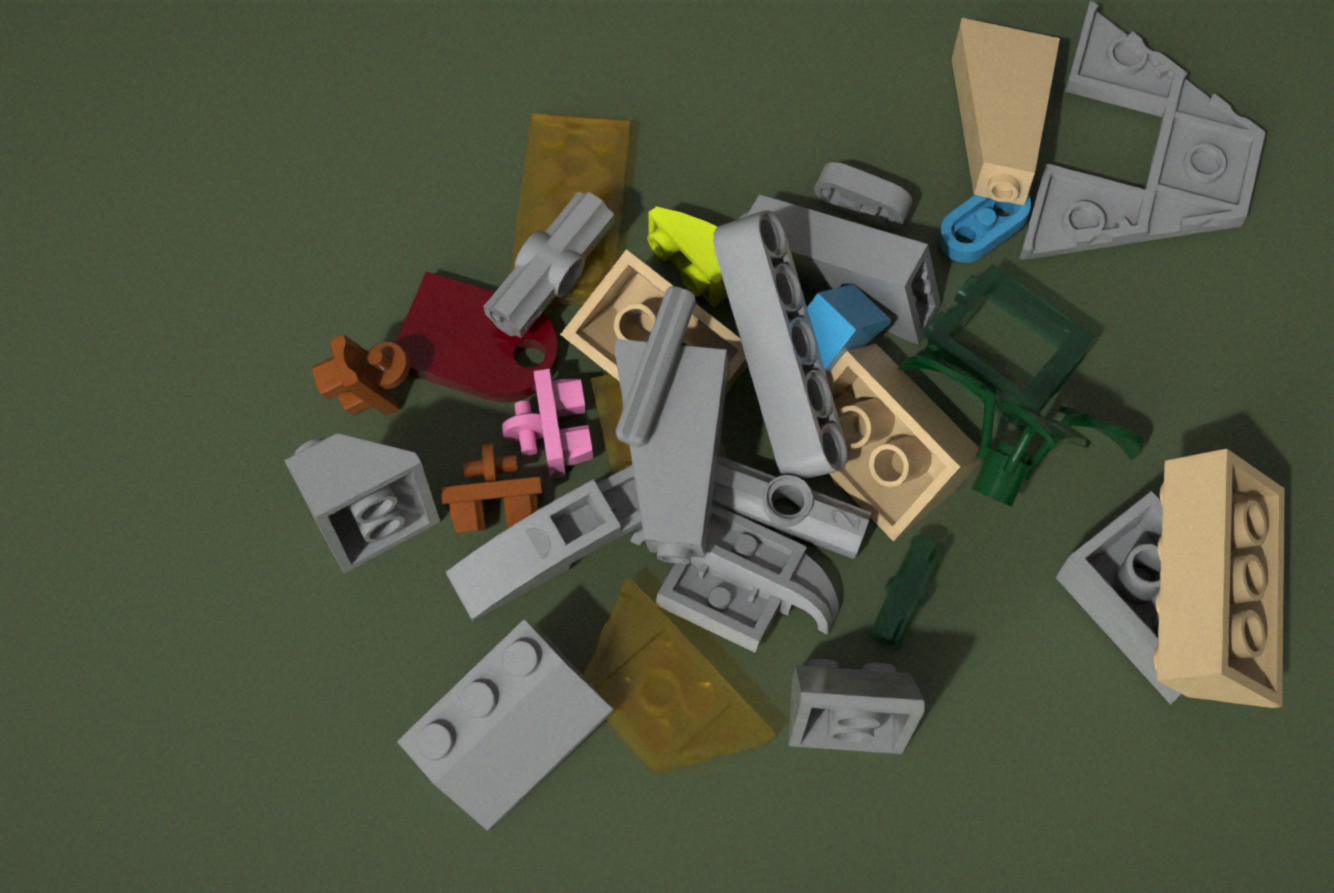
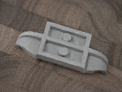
[630,503,839,653]

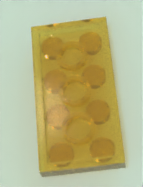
[510,113,631,306]

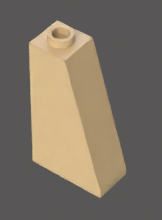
[952,18,1060,205]

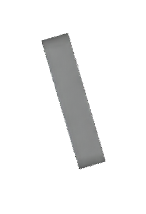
[713,210,848,480]

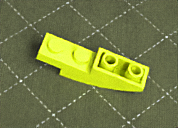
[647,206,728,307]

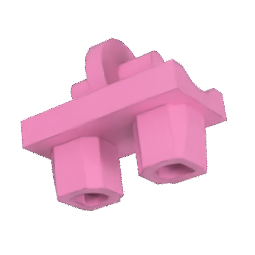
[502,369,593,480]

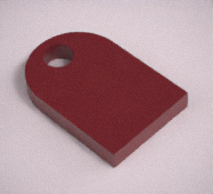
[395,271,559,402]

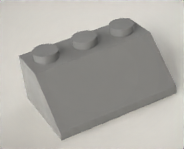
[284,433,440,574]
[397,619,615,831]

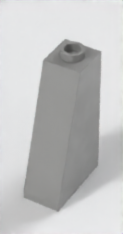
[740,194,941,345]
[614,339,729,564]

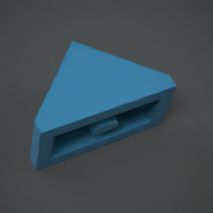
[807,284,891,375]

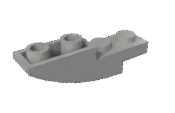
[446,465,642,622]

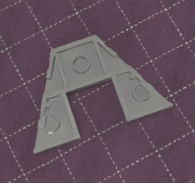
[1019,1,1265,260]

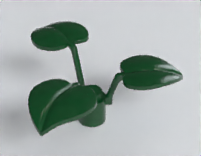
[898,356,1145,507]

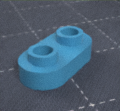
[939,194,1031,263]

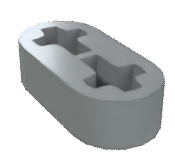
[813,162,913,229]

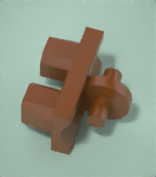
[311,334,410,416]
[441,442,543,533]

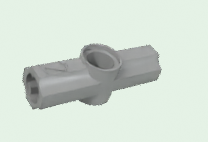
[483,191,615,338]
[712,456,872,559]

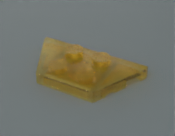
[583,577,776,776]

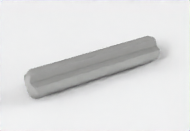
[615,286,696,447]

